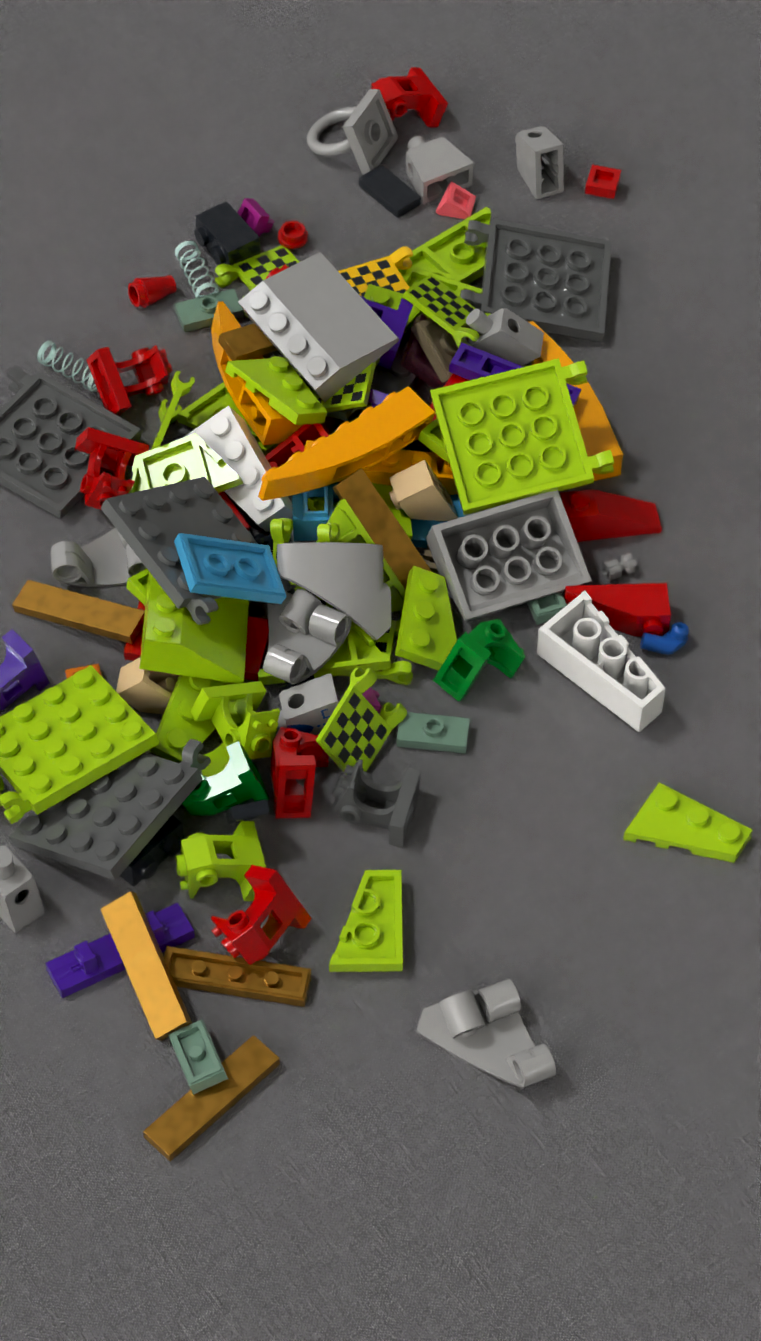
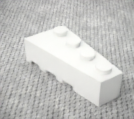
[184,406,292,532]
[537,591,665,732]

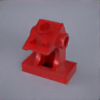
[371,67,448,128]
[86,345,173,416]
[75,427,149,510]
[270,727,329,819]
[210,865,312,965]

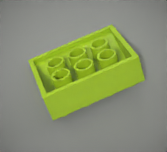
[139,572,249,684]

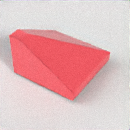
[436,181,476,219]

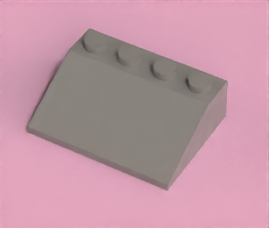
[238,252,400,402]
[426,490,592,621]

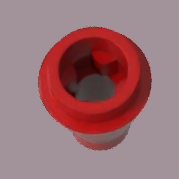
[128,275,176,308]

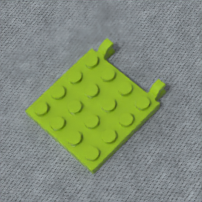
[430,358,614,515]
[0,665,160,824]

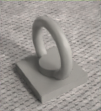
[307,89,399,175]

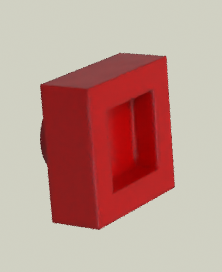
[585,164,621,199]

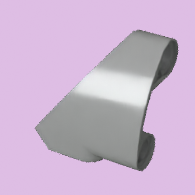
[50,528,146,587]
[277,542,391,640]
[263,589,352,684]
[416,979,556,1088]

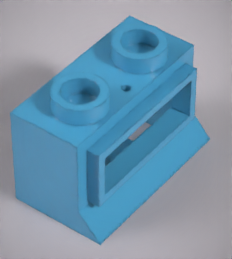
[292,482,340,541]

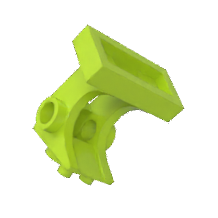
[190,681,280,759]
[176,821,266,901]

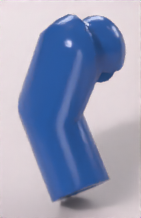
[640,622,689,655]

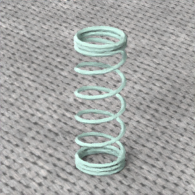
[175,241,219,298]
[37,340,98,392]

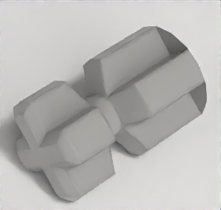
[601,553,637,581]

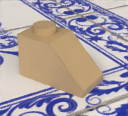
[389,460,458,521]
[116,658,179,714]

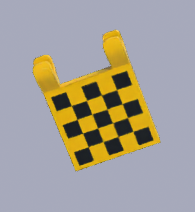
[338,246,413,297]

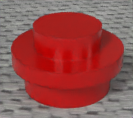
[278,221,308,249]

